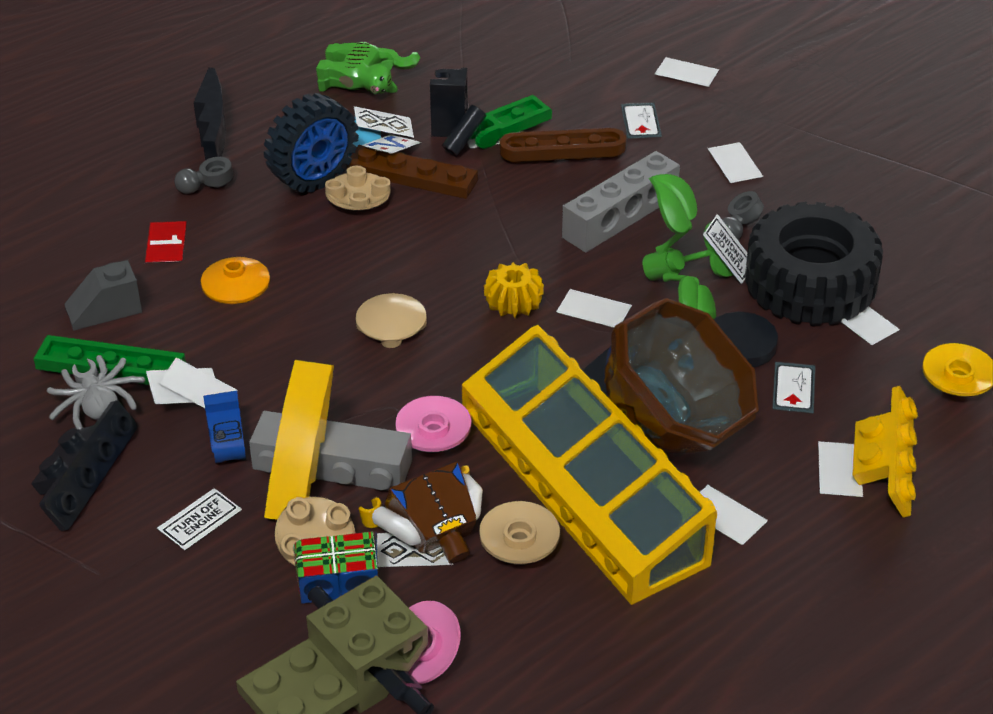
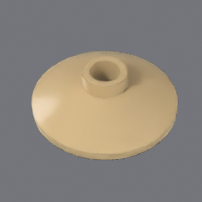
[479,501,560,564]

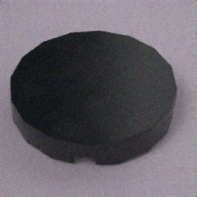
[714,311,778,367]

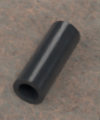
[442,105,487,157]

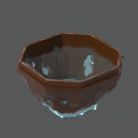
[604,298,759,453]

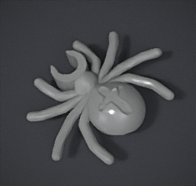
[47,355,145,430]

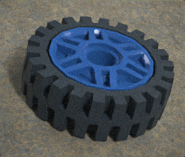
[264,93,359,193]

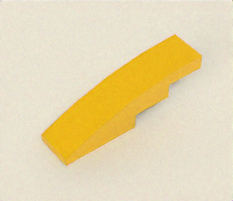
[264,360,334,520]

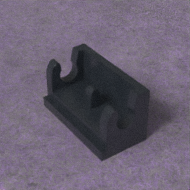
[430,68,468,137]

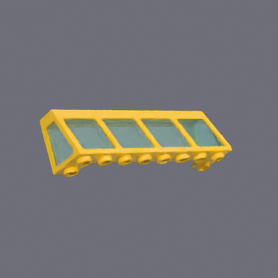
[462,325,717,605]

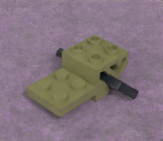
[236,575,434,714]

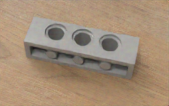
[562,151,680,253]

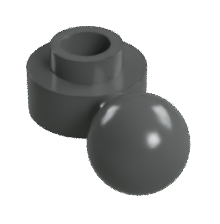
[174,157,234,194]
[722,191,764,240]

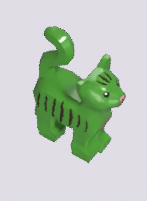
[316,42,420,95]

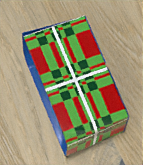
[293,532,378,604]

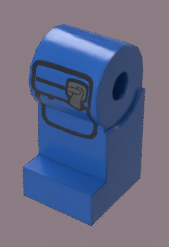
[203,390,246,463]

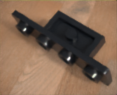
[31,400,138,531]

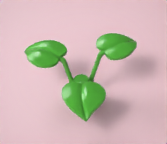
[643,174,734,319]

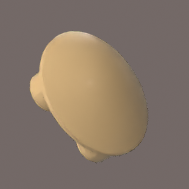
[325,166,391,210]
[356,293,427,348]
[275,497,355,566]

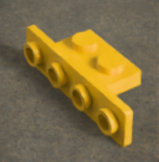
[852,386,918,518]

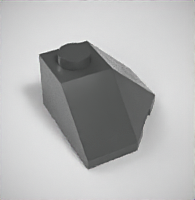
[64,260,142,331]

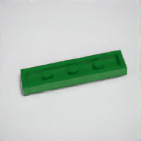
[34,335,186,385]

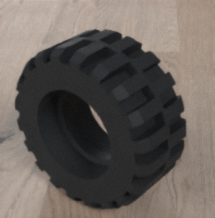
[745,202,883,326]

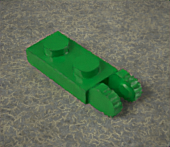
[470,95,552,149]

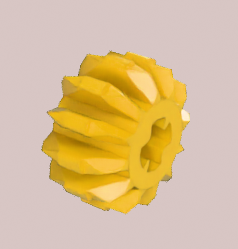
[484,262,544,318]

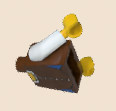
[358,461,483,564]

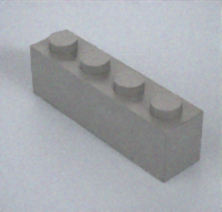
[249,411,412,491]

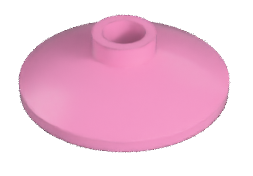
[395,396,471,452]
[409,601,461,684]

